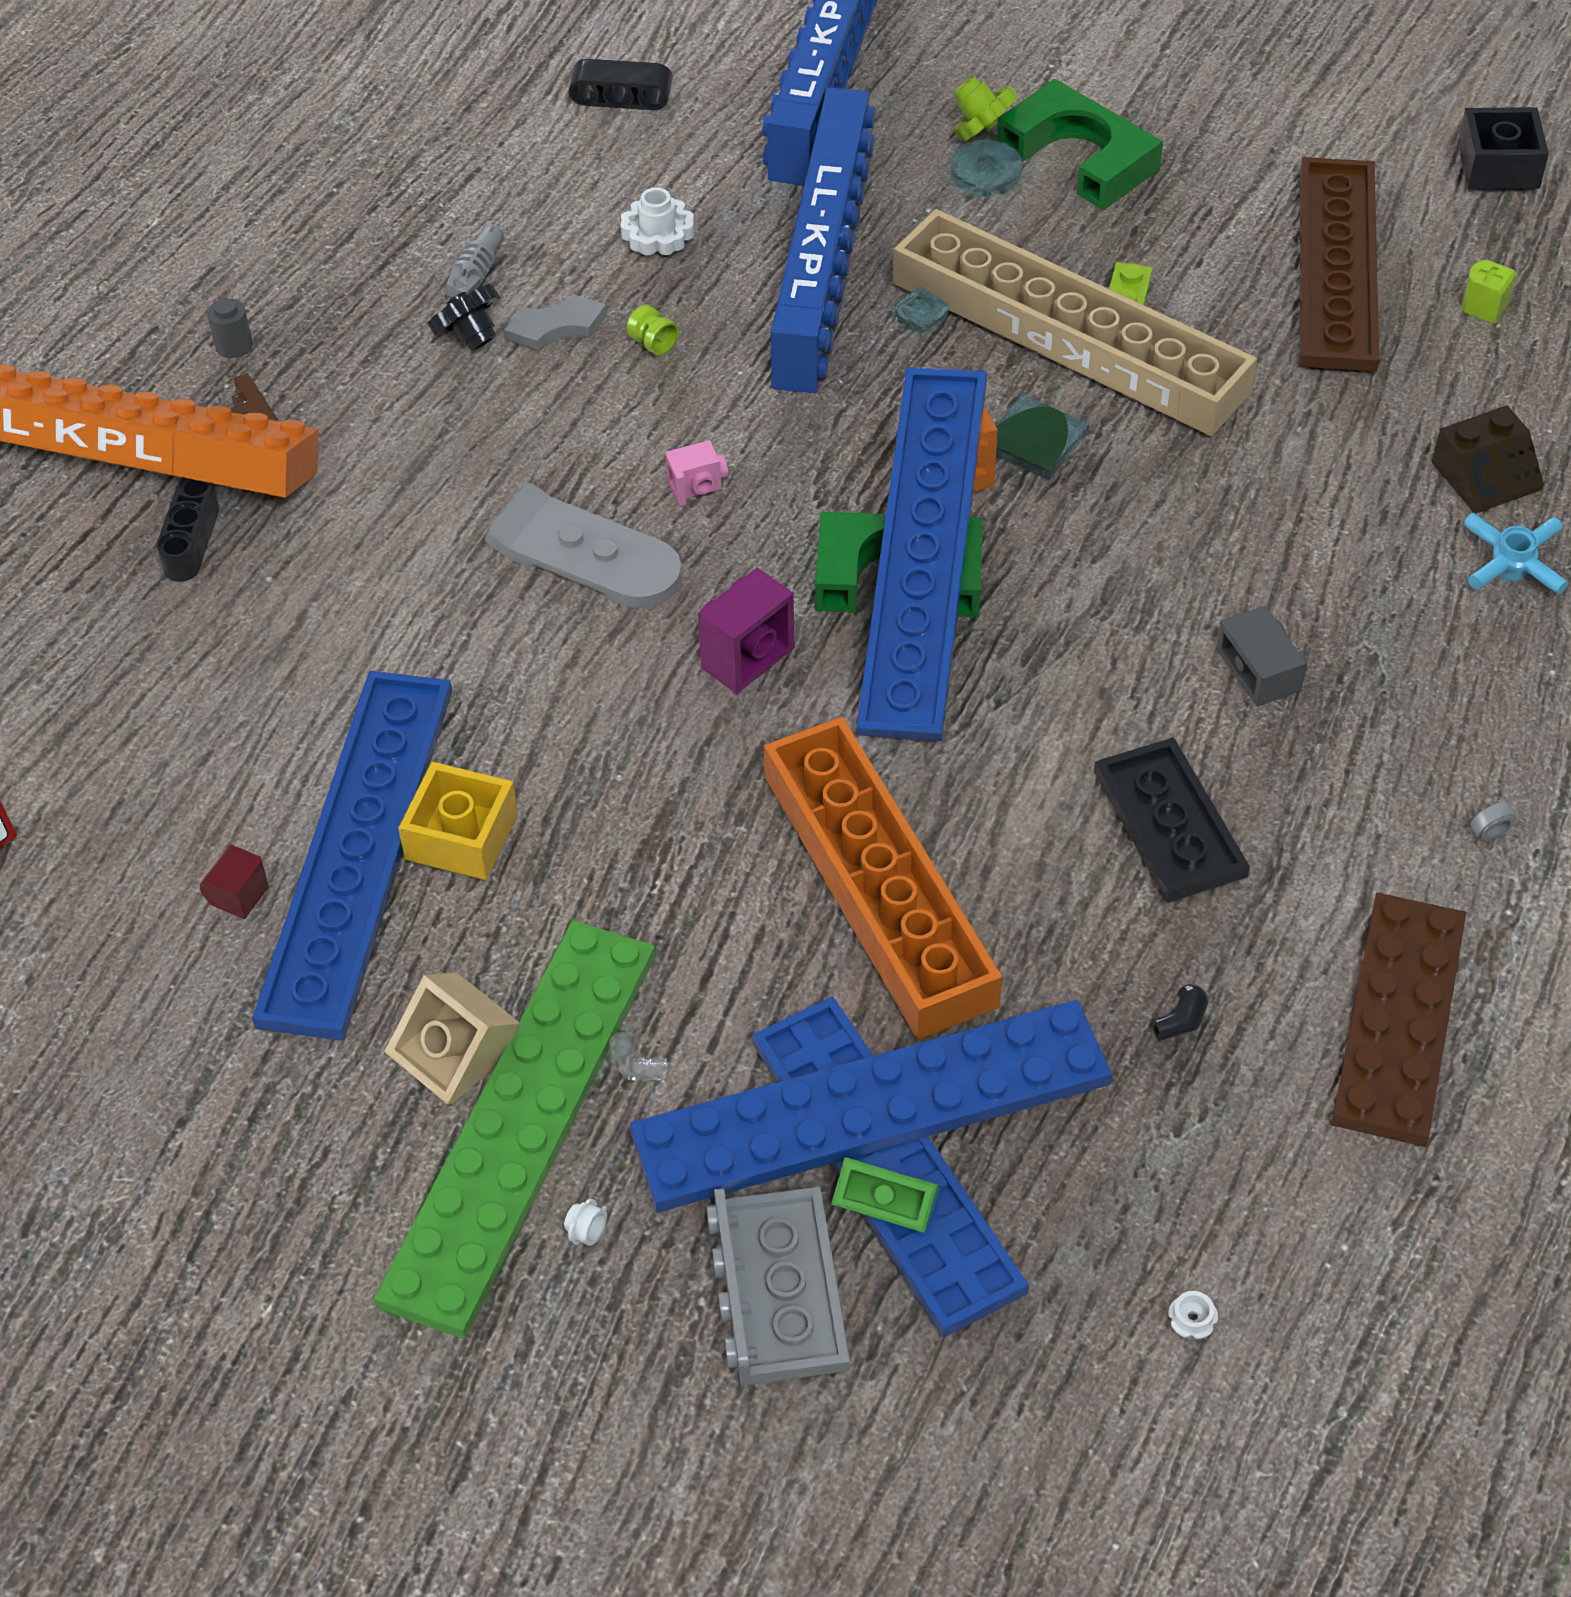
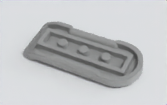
[485,483,682,608]

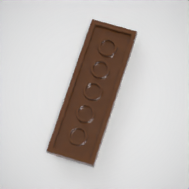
[1331,892,1466,1147]

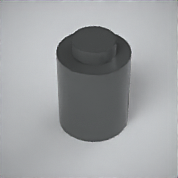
[207,298,253,358]

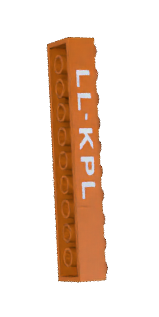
[0,364,319,498]

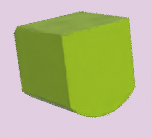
[1462,260,1517,324]

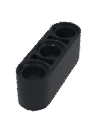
[568,59,673,110]
[157,477,219,582]

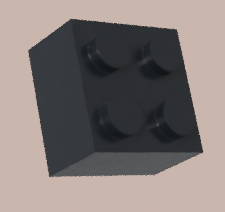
[1458,107,1549,190]

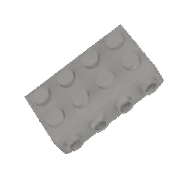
[706,1186,850,1386]

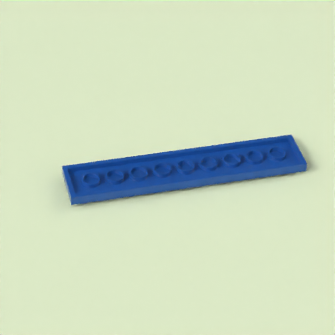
[857,367,987,741]
[252,671,452,1041]
[630,999,1112,1213]

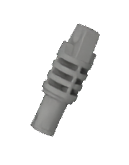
[445,223,504,297]

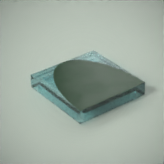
[995,394,1090,480]

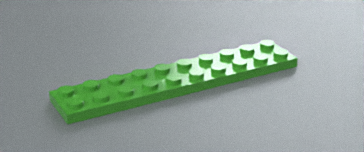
[374,920,656,1340]

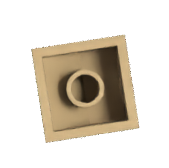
[384,972,521,1104]

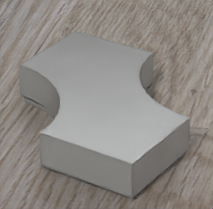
[504,294,607,351]

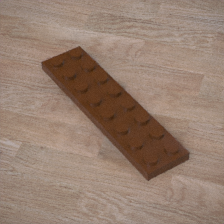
[1300,157,1379,372]

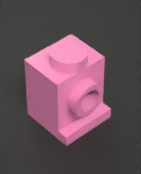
[665,440,728,506]

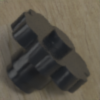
[427,284,500,351]

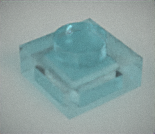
[895,287,948,334]

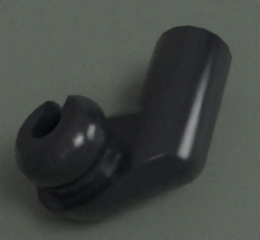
[1152,984,1208,1041]

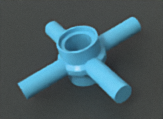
[1464,513,1568,595]

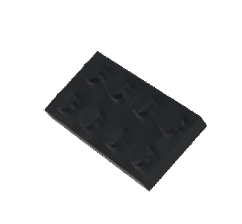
[1094,737,1250,903]

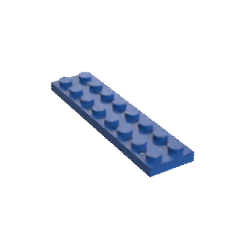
[752,996,1029,1338]

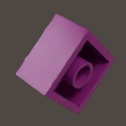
[698,567,795,694]

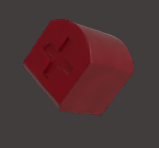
[200,845,269,919]

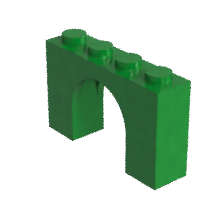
[997,79,1163,210]
[815,512,983,618]

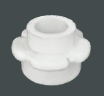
[564,1199,607,1246]
[1168,1291,1218,1339]

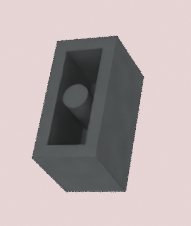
[1216,606,1307,707]

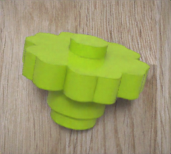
[953,75,1019,142]

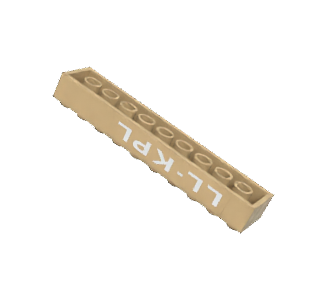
[893,209,1257,437]

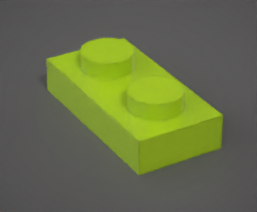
[1109,262,1153,306]

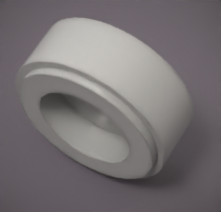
[1470,802,1517,841]

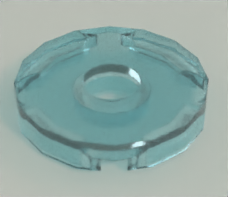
[951,140,1022,196]

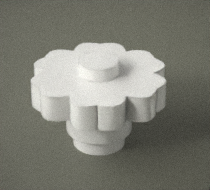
[620,188,694,255]

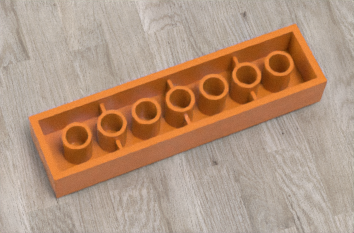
[764,716,1002,1041]

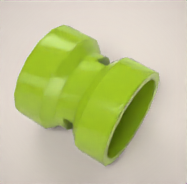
[626,304,679,356]

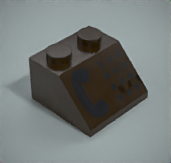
[1432,405,1544,514]

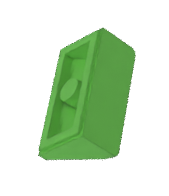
[831,1157,942,1233]

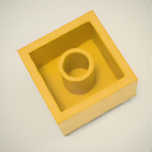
[398,762,518,881]

